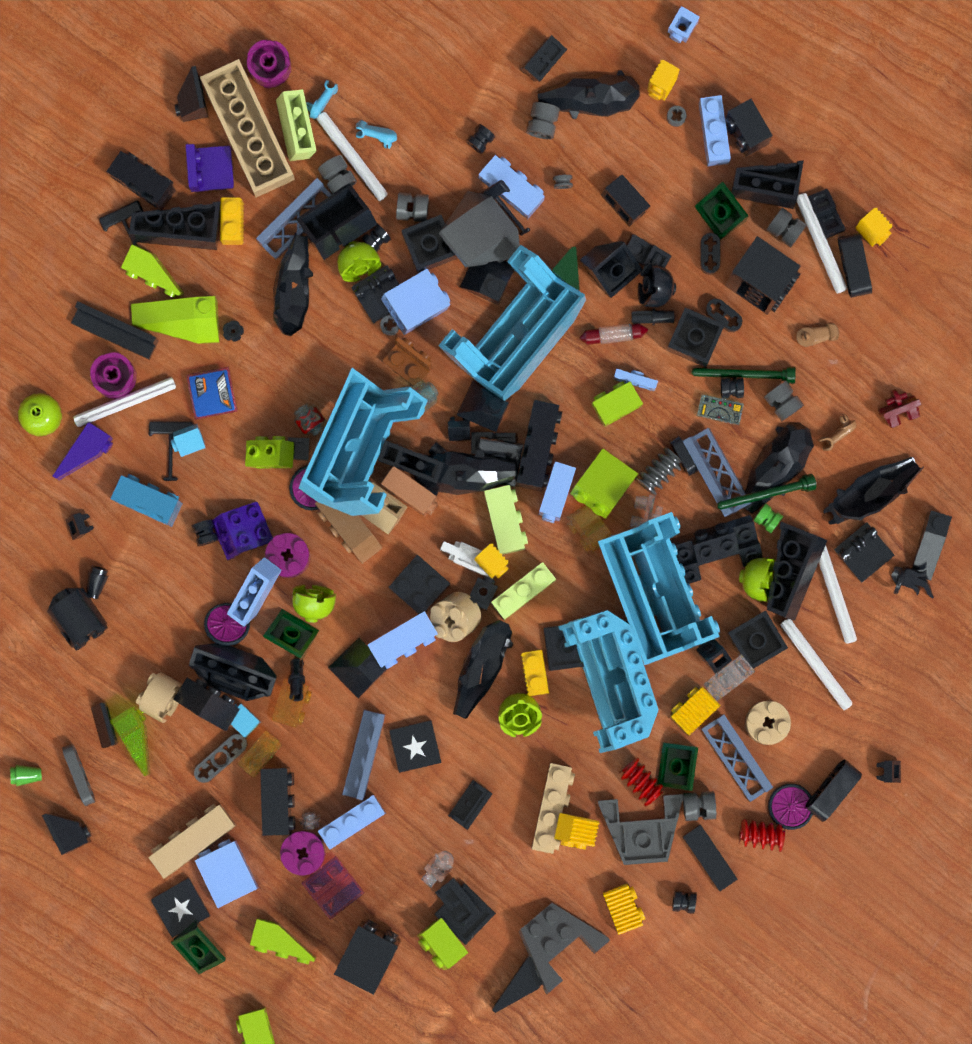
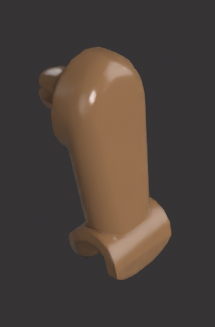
[797,323,839,347]
[818,414,857,451]

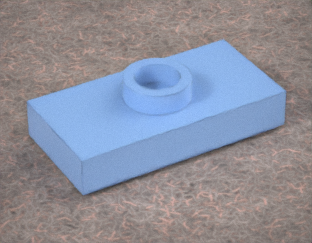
[613,369,658,391]

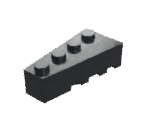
[129,201,221,250]
[516,400,563,492]
[767,522,828,621]

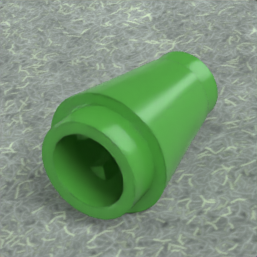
[10,765,42,786]

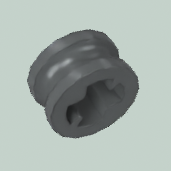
[667,106,686,127]
[553,175,573,189]
[380,315,399,336]

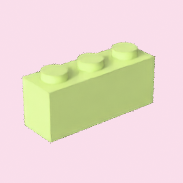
[276,89,316,161]
[484,485,528,555]
[491,562,556,620]

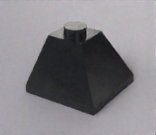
[174,66,208,122]
[580,241,643,298]
[459,261,515,305]
[457,380,512,432]
[328,638,389,699]
[42,813,92,855]

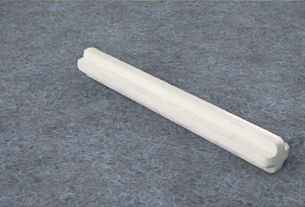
[317,112,388,201]
[796,193,847,294]
[73,377,176,427]
[819,546,857,644]
[780,618,852,710]

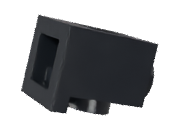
[469,576,498,611]
[696,639,732,674]

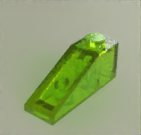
[110,707,150,777]

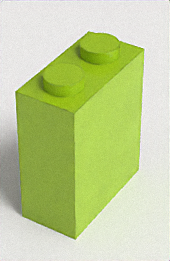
[570,449,638,519]

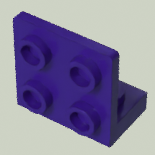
[186,144,234,192]
[212,502,273,561]

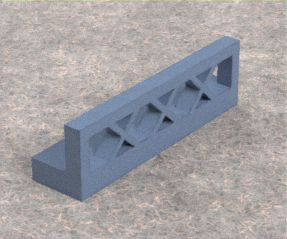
[256,178,332,260]
[683,428,751,517]
[342,710,385,800]
[701,715,773,802]

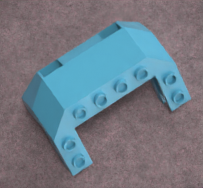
[439,245,586,401]
[299,368,428,516]
[598,512,720,665]
[558,610,659,753]

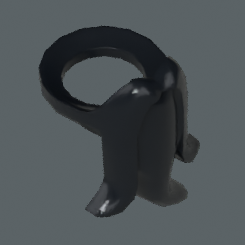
[891,566,934,598]

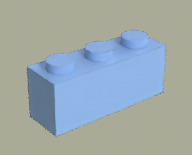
[699,95,731,167]
[479,155,545,220]
[227,557,282,626]
[368,611,438,669]
[318,795,386,850]

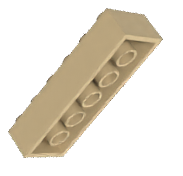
[200,59,295,198]

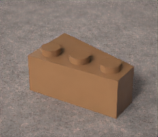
[315,502,383,564]

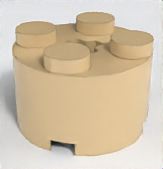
[430,592,481,642]
[136,672,182,723]
[745,701,791,745]

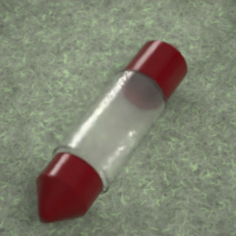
[580,323,648,345]

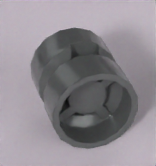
[526,102,560,140]
[318,155,357,194]
[396,192,429,222]
[766,207,807,248]
[764,381,804,422]
[683,791,716,821]

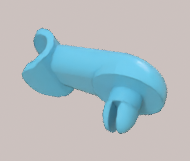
[306,80,338,119]
[356,120,397,149]

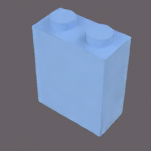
[381,269,450,335]
[539,461,576,523]
[195,839,259,908]

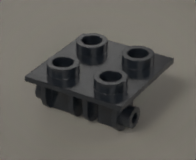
[351,265,400,324]
[834,522,895,583]

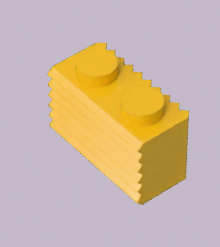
[647,60,680,101]
[220,198,244,245]
[855,208,892,247]
[474,544,509,579]
[521,650,549,696]
[670,686,721,736]
[554,813,600,850]
[602,883,645,935]

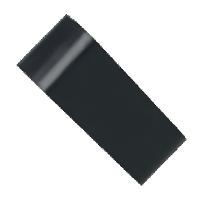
[838,233,872,298]
[805,759,862,822]

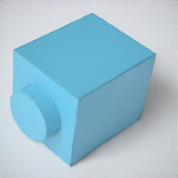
[171,424,205,457]
[231,704,261,738]

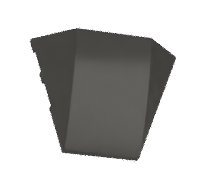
[439,191,520,267]

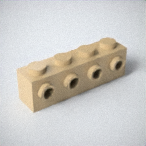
[531,763,575,854]
[148,804,237,879]

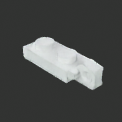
[440,541,493,579]

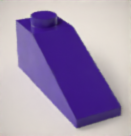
[53,422,113,480]

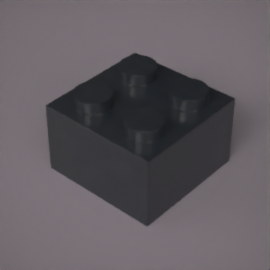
[725,99,773,157]
[401,215,458,274]
[666,308,725,367]
[389,555,450,614]
[726,611,788,671]
[173,677,240,731]

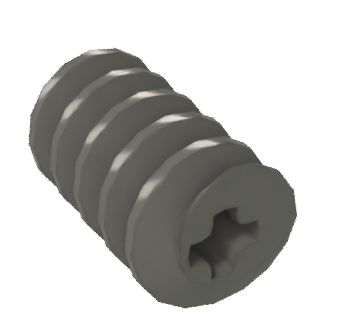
[636,447,682,495]

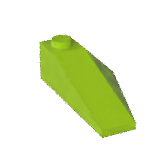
[131,296,220,344]

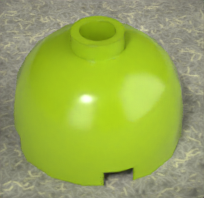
[337,241,381,282]
[18,393,62,437]
[739,558,776,602]
[292,585,336,623]
[498,693,542,737]

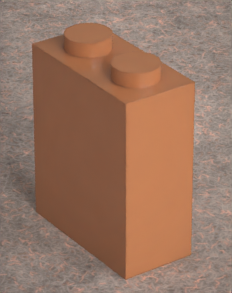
[381,466,438,517]

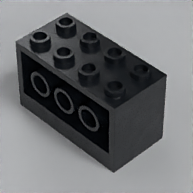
[725,236,801,315]
[334,919,401,995]

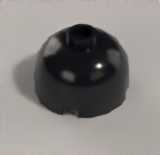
[638,264,676,307]

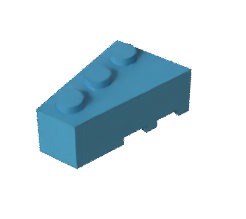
[111,474,183,527]

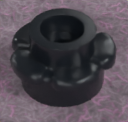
[223,320,244,342]

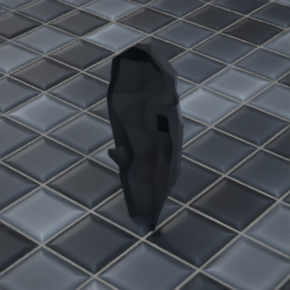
[537,70,640,119]
[273,233,313,336]
[744,423,814,514]
[415,449,517,496]
[834,457,924,520]
[453,620,513,719]

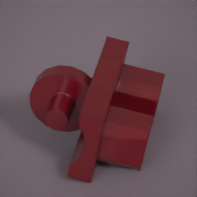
[878,389,921,428]

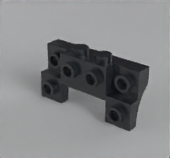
[670,515,763,584]

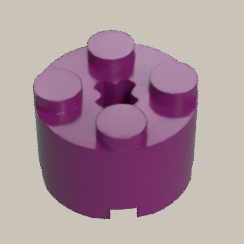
[247,40,292,89]
[90,352,137,399]
[265,533,310,578]
[280,831,326,876]

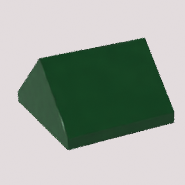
[694,182,749,240]
[552,247,580,291]
[263,609,319,660]
[657,743,699,791]
[170,920,226,974]

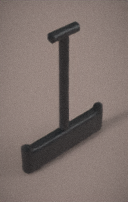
[480,180,530,236]
[99,200,144,246]
[149,421,193,481]

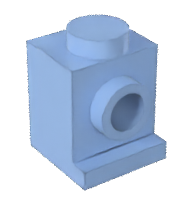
[668,6,700,43]

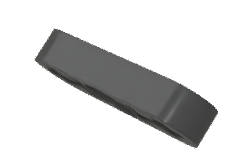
[194,734,248,783]
[62,743,96,806]

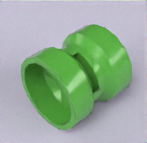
[753,504,783,533]

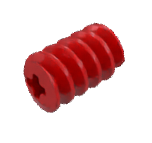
[619,757,664,807]
[738,819,785,852]

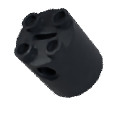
[47,588,108,651]

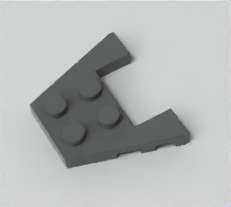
[598,794,683,865]
[519,903,610,994]

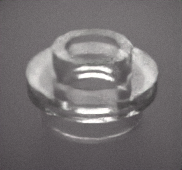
[299,812,321,829]

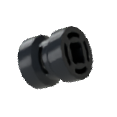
[466,124,495,154]
[361,223,391,252]
[721,377,744,399]
[191,519,218,547]
[672,889,697,914]

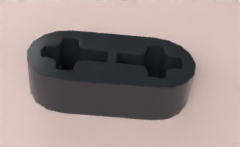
[700,233,720,275]
[706,299,743,333]
[669,436,698,476]

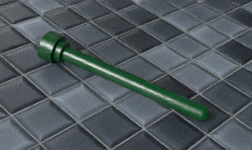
[691,366,796,384]
[717,473,817,510]

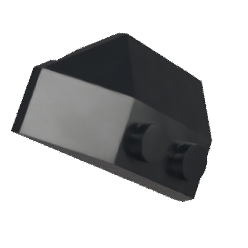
[189,643,277,701]

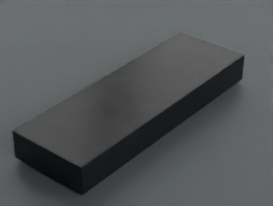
[683,825,738,892]

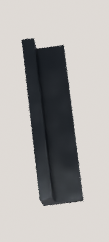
[71,301,159,360]

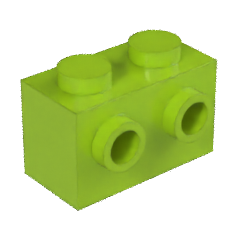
[592,381,643,427]
[245,436,294,469]
[417,918,468,970]

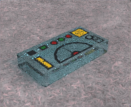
[697,394,744,425]

